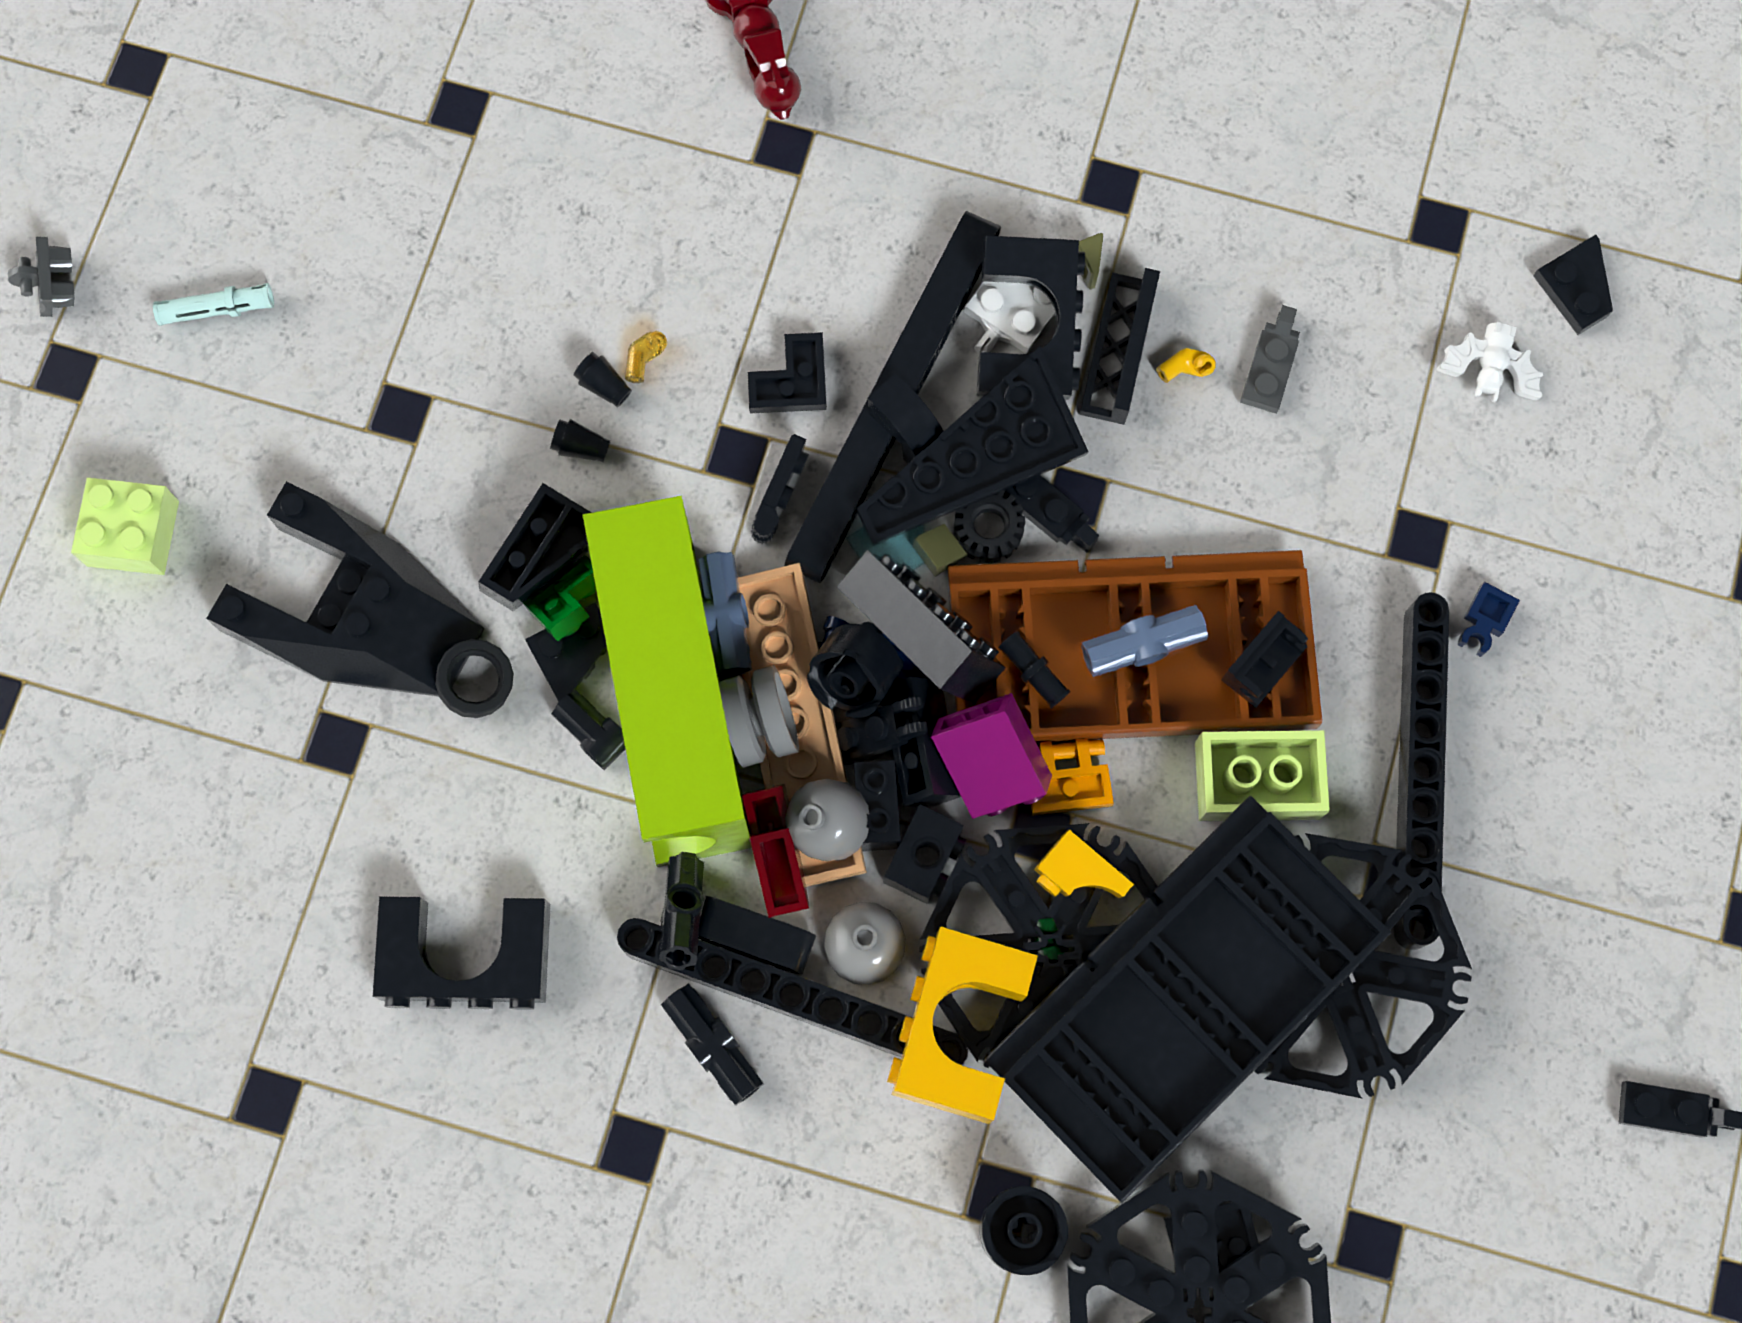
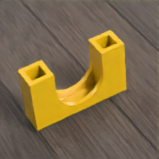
[887,927,1038,1124]

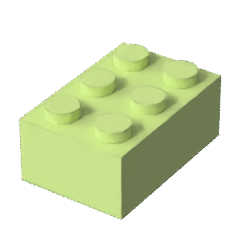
[1195,730,1330,821]

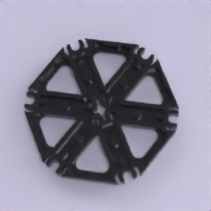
[919,823,1162,1068]
[1254,833,1472,1099]
[1067,1169,1331,1323]

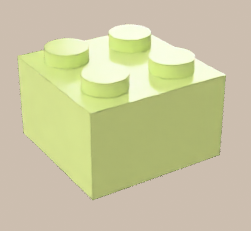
[71,478,179,575]

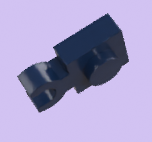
[1458,582,1520,657]

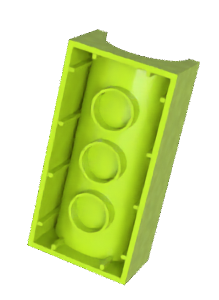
[583,495,752,867]

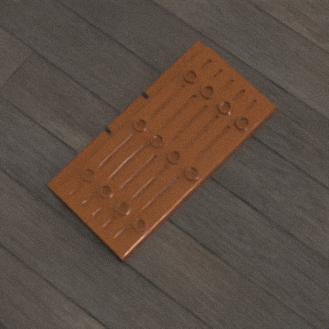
[948,550,1322,742]

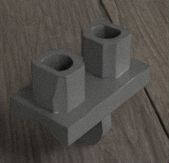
[7,237,75,317]

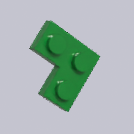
[523,555,597,641]

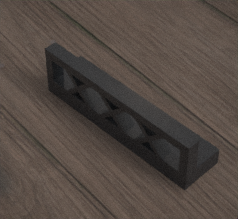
[1080,268,1160,425]

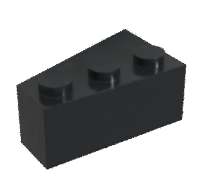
[478,483,592,611]

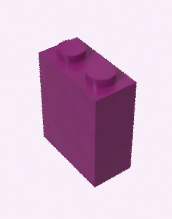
[931,693,1052,819]

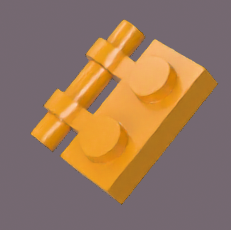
[1031,738,1114,816]

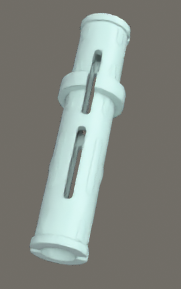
[153,283,274,326]

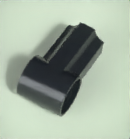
[551,689,626,771]

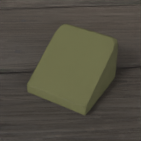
[1079,233,1103,290]
[913,524,967,577]

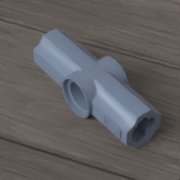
[699,552,752,677]
[1081,605,1208,677]

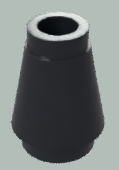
[573,352,632,408]
[550,419,611,462]

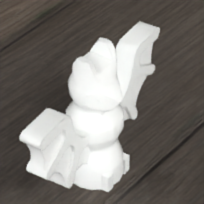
[1436,322,1543,403]

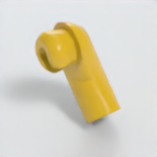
[1156,348,1216,383]

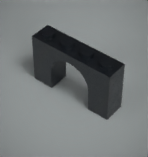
[976,236,1085,400]
[372,896,551,1010]

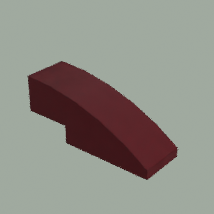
[742,783,809,918]

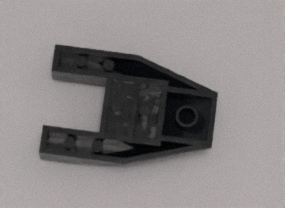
[206,481,484,697]

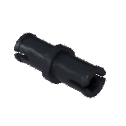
[998,631,1071,709]

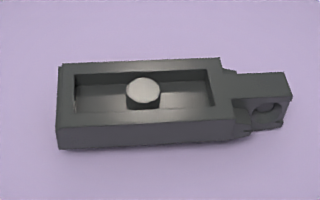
[1240,305,1300,414]

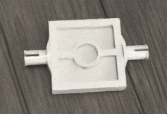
[964,281,1055,354]

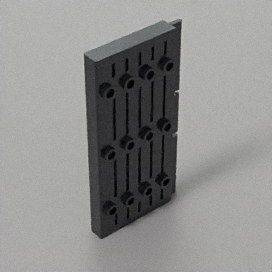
[983,796,1391,1204]

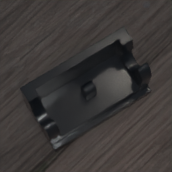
[1221,611,1308,708]

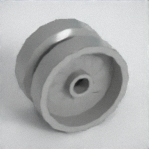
[718,665,799,767]

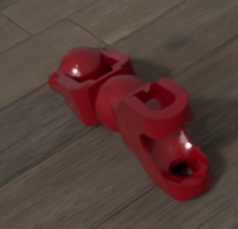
[706,0,801,120]

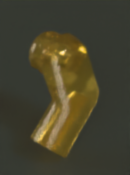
[625,331,667,383]

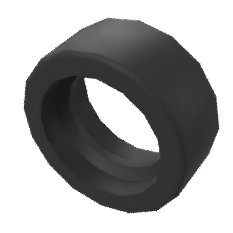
[435,639,514,718]

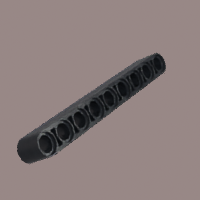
[1393,592,1449,950]
[617,918,968,1065]

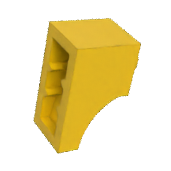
[1034,830,1134,898]

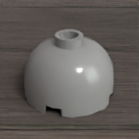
[785,779,869,862]
[824,902,906,985]

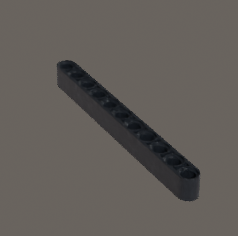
[784,211,1001,583]

